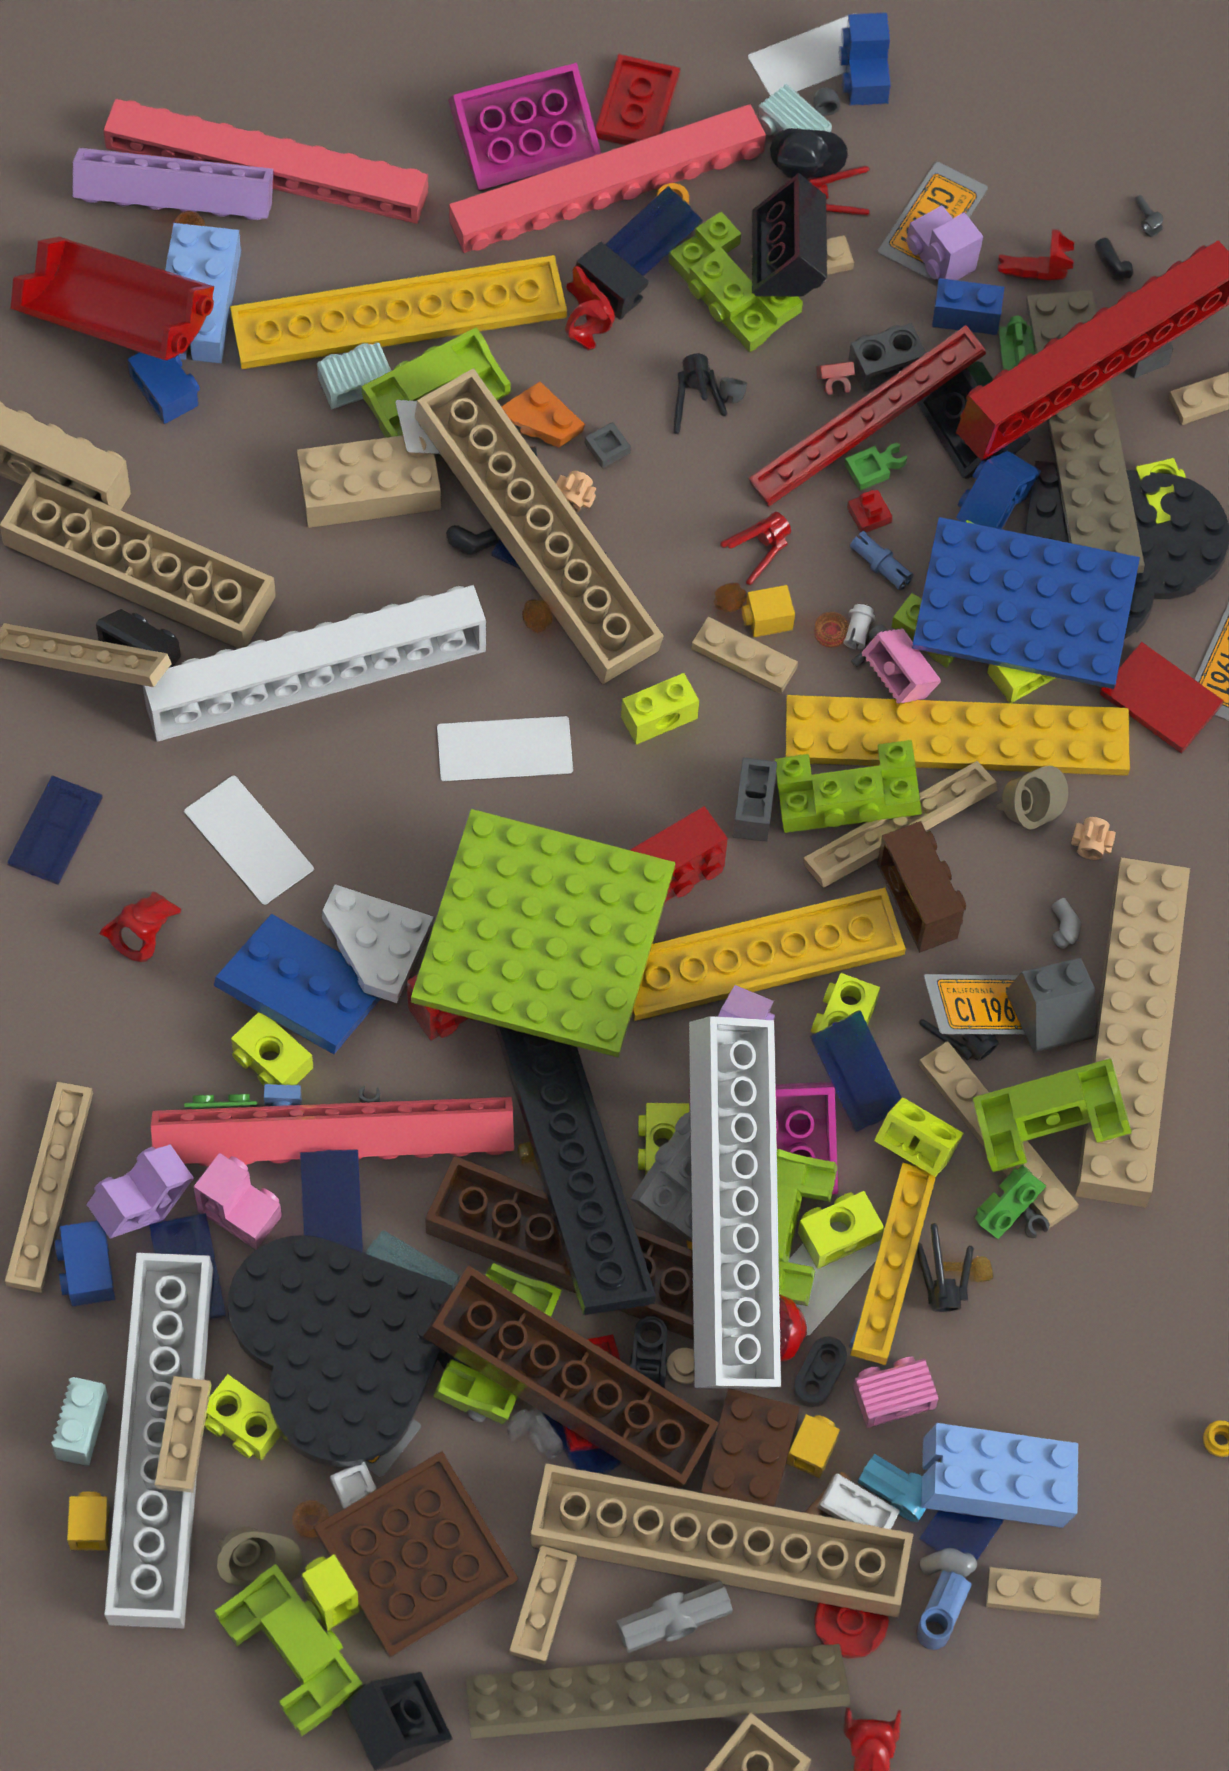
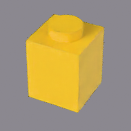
[742,585,795,637]
[786,1414,840,1478]
[67,1491,110,1550]

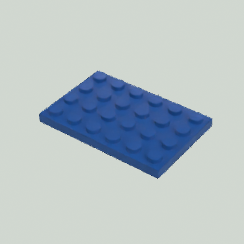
[912,517,1140,689]

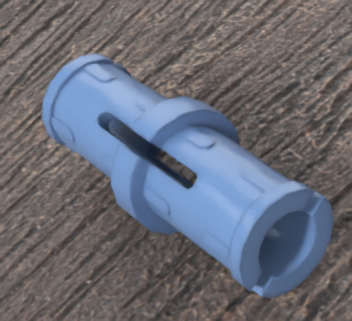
[850,531,914,590]

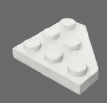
[322,885,433,1003]

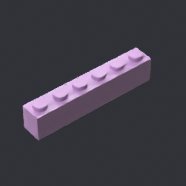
[73,148,273,220]

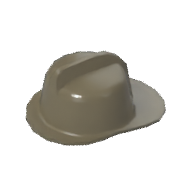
[996,766,1068,830]
[216,1526,302,1586]

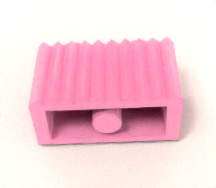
[862,628,941,703]
[853,1357,939,1428]

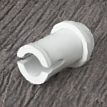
[843,604,875,650]

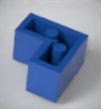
[839,13,891,105]
[956,451,1041,529]

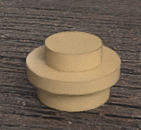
[667,1348,695,1384]

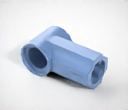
[916,1571,972,1650]

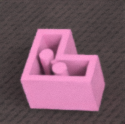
[194,1153,282,1250]

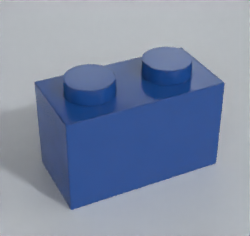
[932,278,1004,335]
[127,352,200,424]
[55,1221,115,1306]

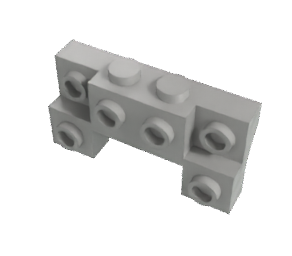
[630,1111,777,1242]

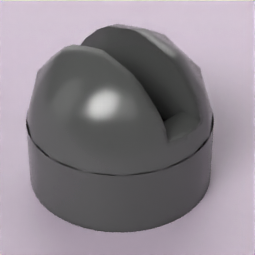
[813,87,840,116]
[719,377,747,403]

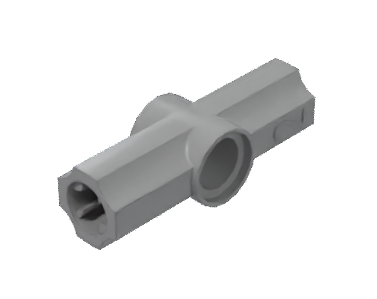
[616,1581,733,1653]

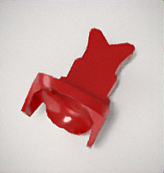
[998,229,1075,280]
[565,266,615,350]
[99,892,181,962]
[843,1707,902,1771]

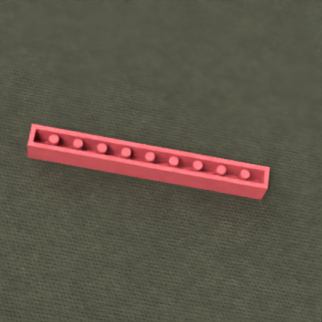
[104,99,428,224]
[449,104,766,253]
[151,1097,514,1166]

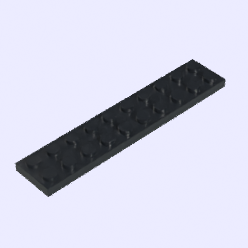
[495,1025,656,1315]

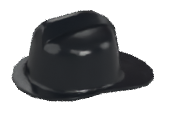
[770,128,848,179]

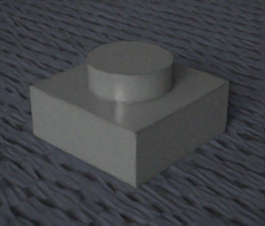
[585,422,631,468]

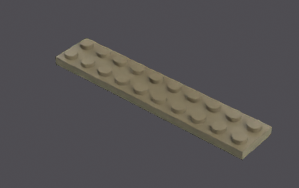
[1026,290,1145,573]
[465,1644,850,1739]

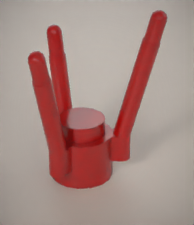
[807,166,870,215]
[720,512,791,585]

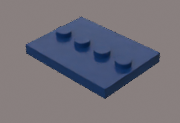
[214,914,381,1055]

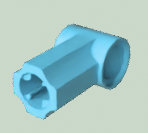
[858,1454,926,1522]

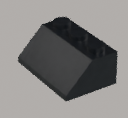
[917,361,1031,479]

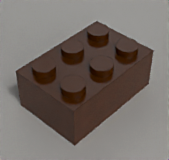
[877,821,966,953]
[701,1388,800,1507]

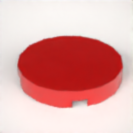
[814,1602,889,1659]

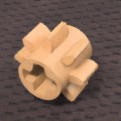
[556,471,596,513]
[1071,817,1116,860]

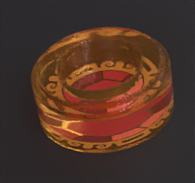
[814,612,849,647]

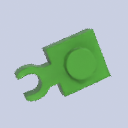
[844,443,907,491]

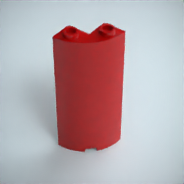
[10,237,214,360]

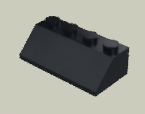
[752,173,827,296]

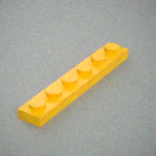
[851,1162,936,1365]

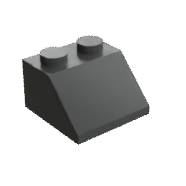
[1006,958,1096,1053]

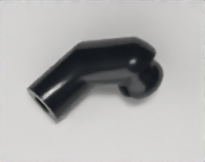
[1095,238,1133,281]
[446,525,498,555]

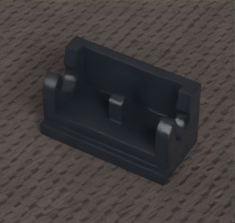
[576,241,649,320]

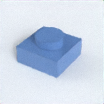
[264,1084,302,1106]

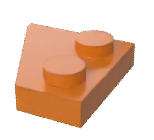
[501,382,585,448]

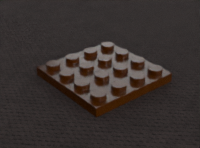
[313,1451,519,1658]

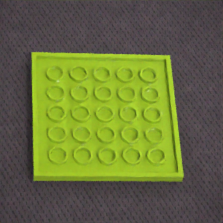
[411,809,675,1058]

